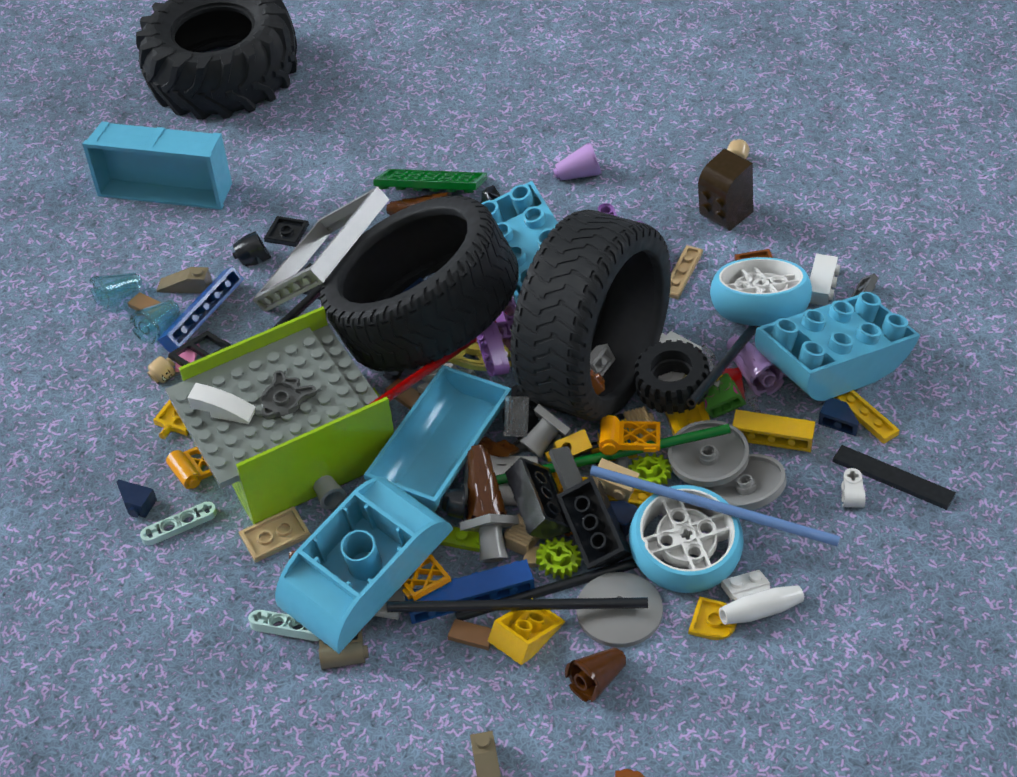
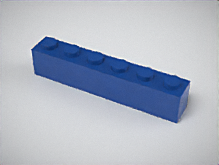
[157,266,244,352]
[404,559,535,624]

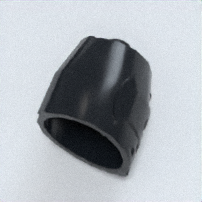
[232,231,271,266]

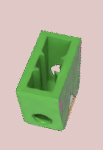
[704,373,746,418]

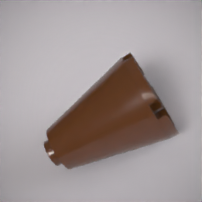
[565,647,626,702]

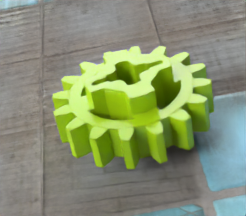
[628,453,672,485]
[536,537,581,579]

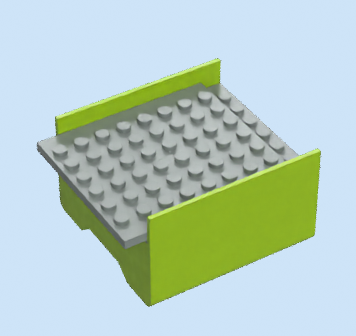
[165,306,394,525]

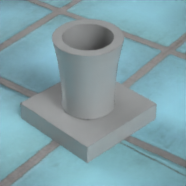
[520,404,571,459]
[313,475,346,509]
[460,514,519,563]

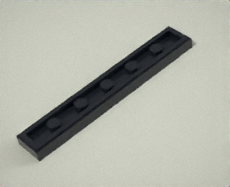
[833,445,956,510]

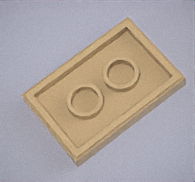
[239,506,311,563]

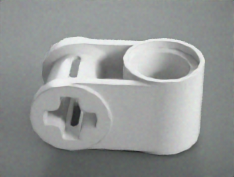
[841,468,865,508]

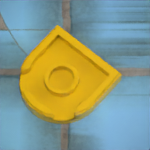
[688,596,737,640]

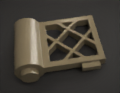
[319,629,369,670]

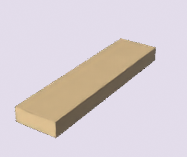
[669,245,703,299]

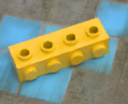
[732,410,816,452]

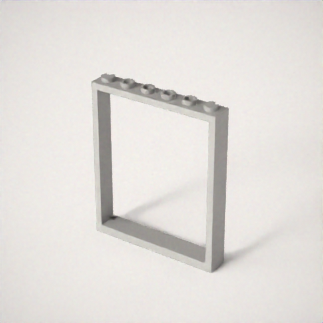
[252,186,389,312]

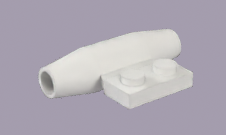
[719,570,804,625]

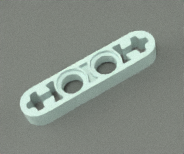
[140,502,217,545]
[248,610,320,641]

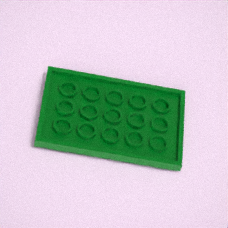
[373,169,487,193]

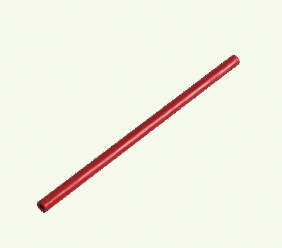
[369,312,507,404]

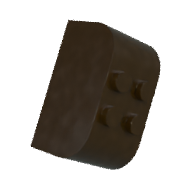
[698,148,754,231]

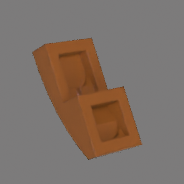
[478,437,520,457]

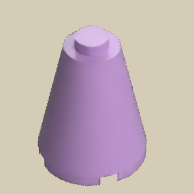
[553,143,602,181]

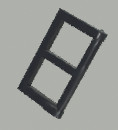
[168,331,231,366]

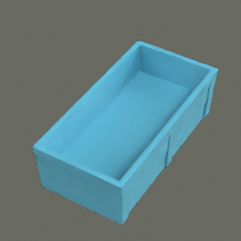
[82,121,232,210]

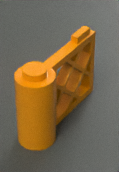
[599,415,660,455]
[166,446,213,489]
[402,554,452,601]

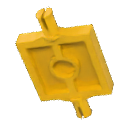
[153,399,189,440]

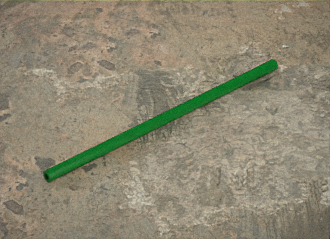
[496,424,731,485]

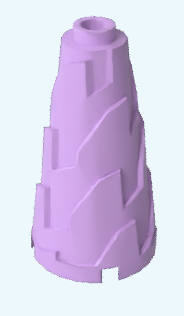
[726,336,786,397]

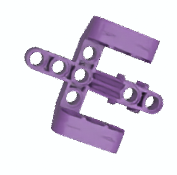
[477,296,516,377]

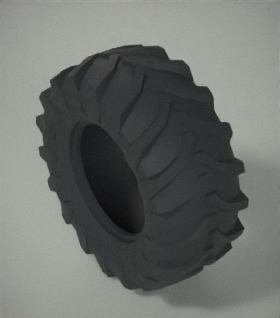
[136,0,297,120]

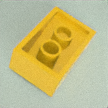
[488,598,565,665]

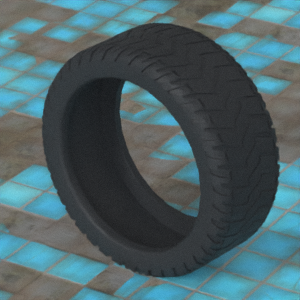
[320,196,519,372]
[511,209,671,421]

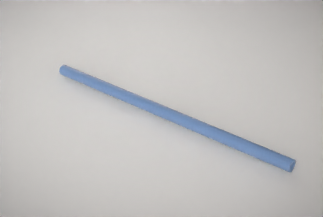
[590,465,840,546]

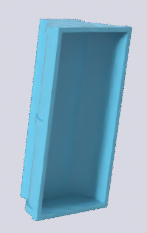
[364,365,512,512]

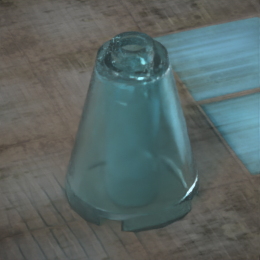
[90,272,142,311]
[130,300,180,344]

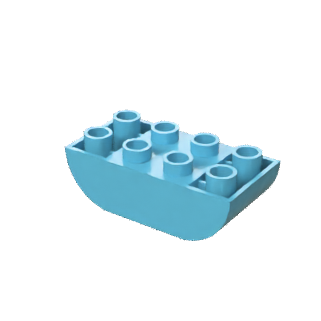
[481,181,558,304]
[755,292,920,401]
[275,477,453,654]

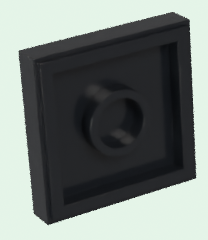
[264,216,309,247]

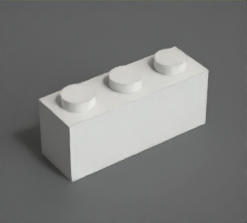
[810,254,840,306]

